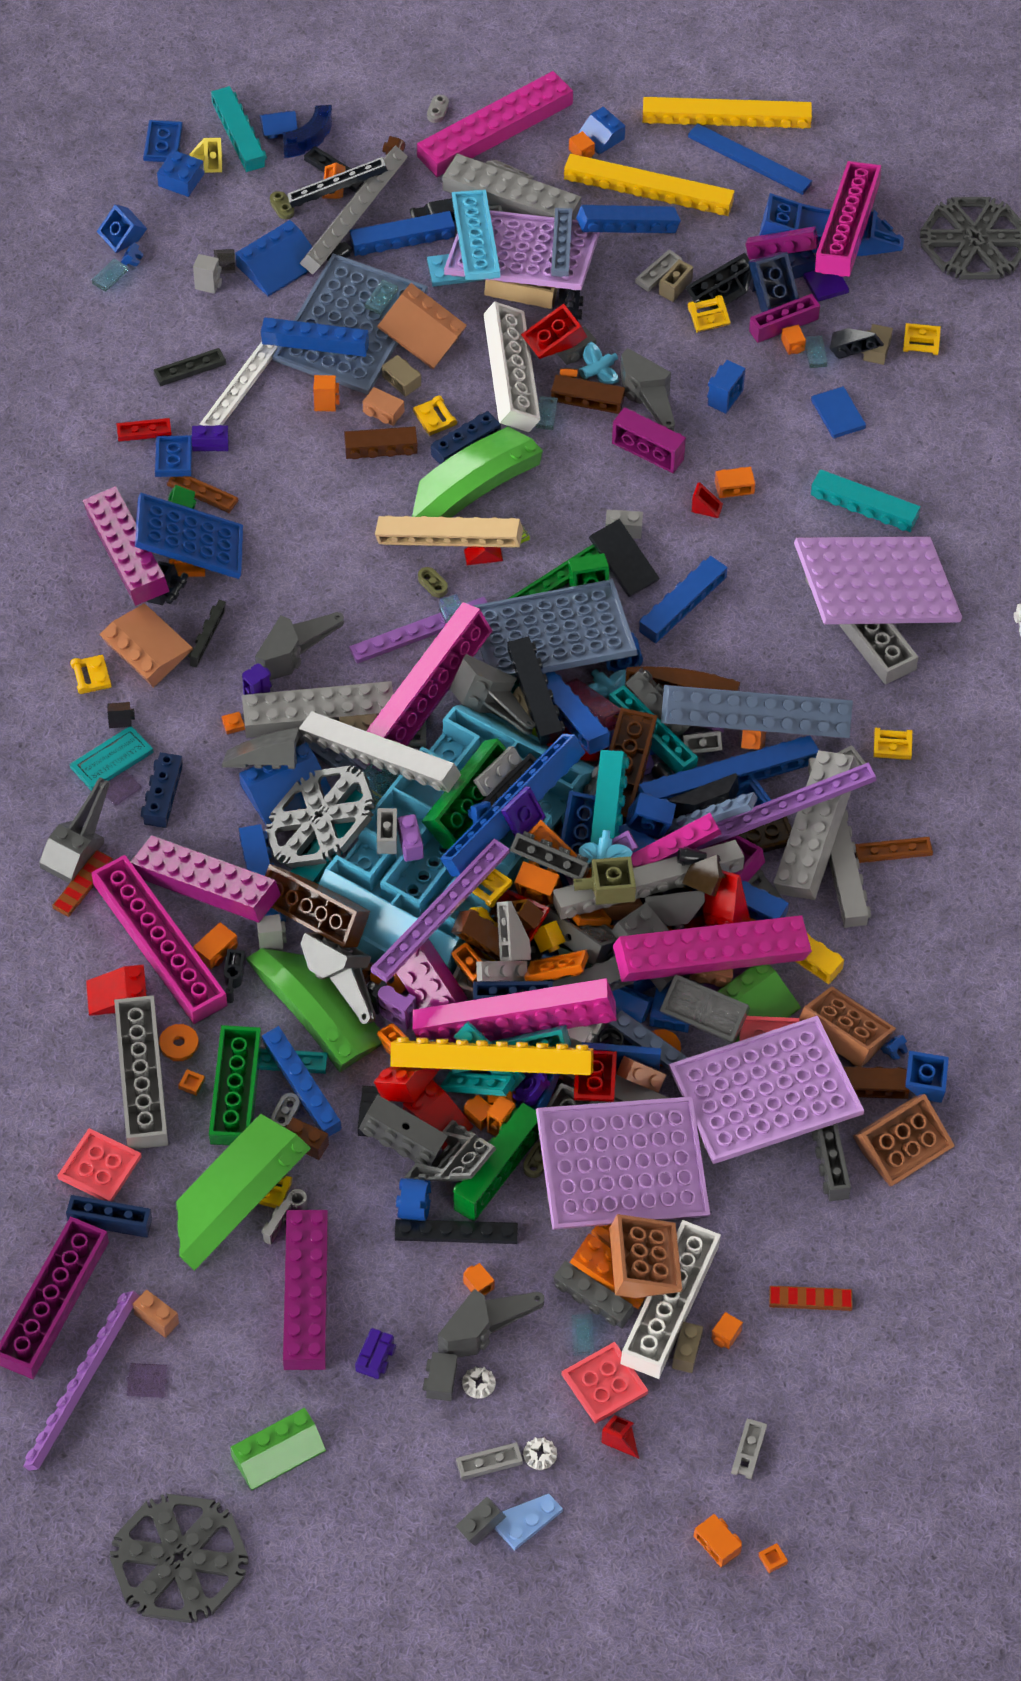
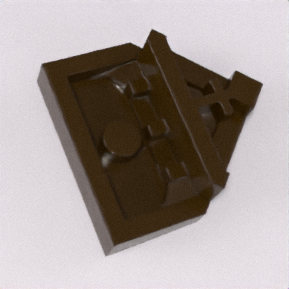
[682,855,726,897]

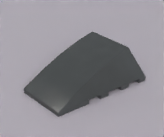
[222,727,304,769]
[404,1119,496,1182]

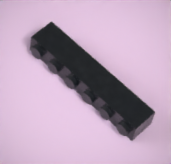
[507,636,565,745]

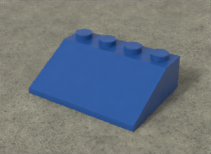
[235,220,312,297]
[239,742,331,825]

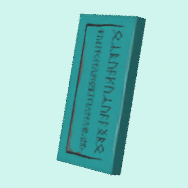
[70,727,154,791]

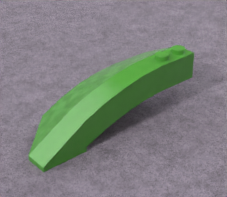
[412,426,543,518]
[246,948,382,1072]
[176,1114,311,1271]

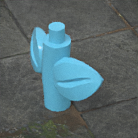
[579,342,619,384]
[585,669,626,701]
[579,830,633,864]

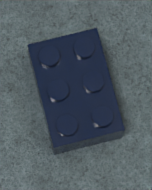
[749,252,799,312]

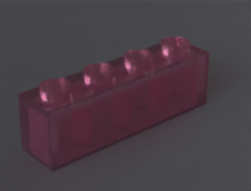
[565,678,620,731]

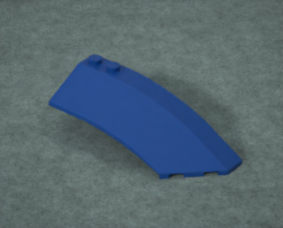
[759,193,904,256]

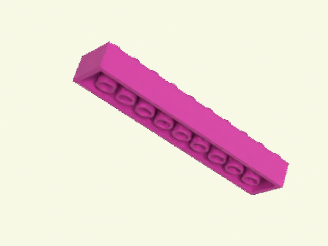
[417,71,573,177]
[815,161,881,277]
[367,602,492,774]
[91,855,227,1024]
[613,915,812,982]
[413,978,616,1043]

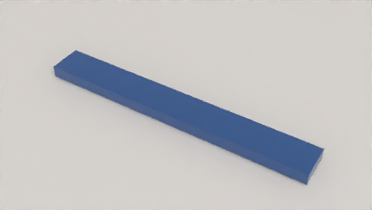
[688,123,812,195]

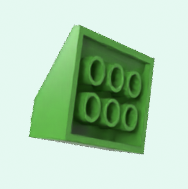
[717,965,801,1042]

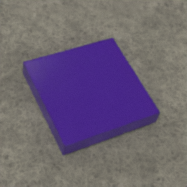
[803,270,849,302]
[501,786,546,837]

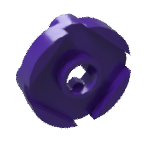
[513,1072,550,1106]

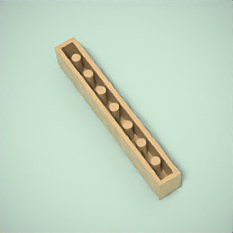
[375,515,523,547]

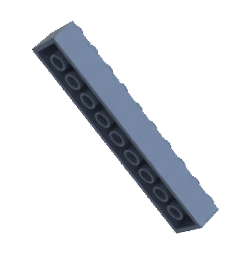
[661,685,853,738]

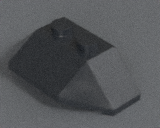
[685,253,752,309]
[667,773,739,818]

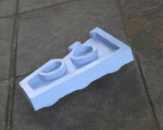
[494,1494,563,1551]

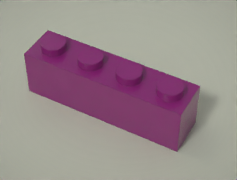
[745,226,819,260]
[749,294,820,343]

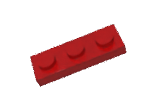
[116,418,172,442]

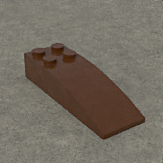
[625,666,741,694]
[609,708,658,824]
[265,864,370,948]

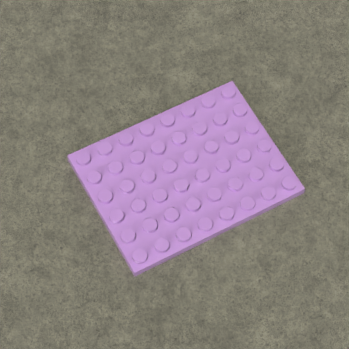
[444,210,600,290]
[794,537,962,625]
[669,1016,864,1164]
[536,1096,710,1230]

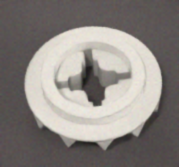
[462,1366,496,1399]
[523,1437,557,1470]

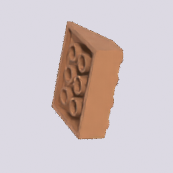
[377,283,467,369]
[99,603,193,688]
[799,986,896,1066]
[853,1094,955,1187]
[609,1214,682,1298]

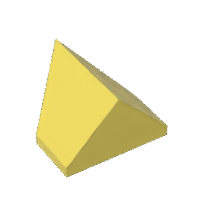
[189,138,222,173]

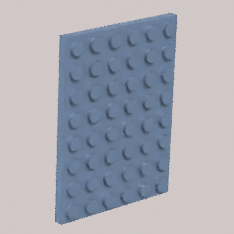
[273,253,428,395]
[473,579,637,678]

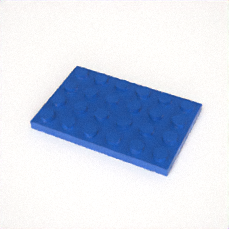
[135,493,243,579]

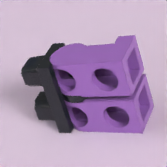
[367,980,417,1030]

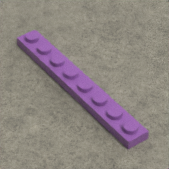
[349,597,487,664]

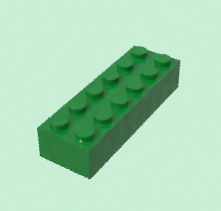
[421,739,506,849]
[209,1025,262,1145]
[453,1103,539,1221]

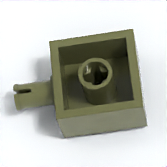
[573,856,636,905]

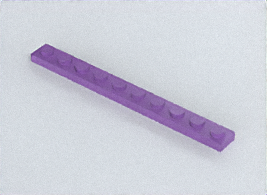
[696,762,877,850]
[371,838,510,983]
[23,1291,140,1471]

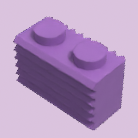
[397,814,424,862]

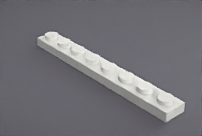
[200,342,279,426]

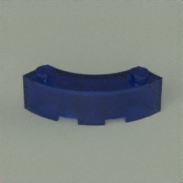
[283,105,332,158]

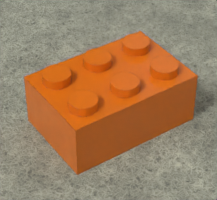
[514,861,563,906]

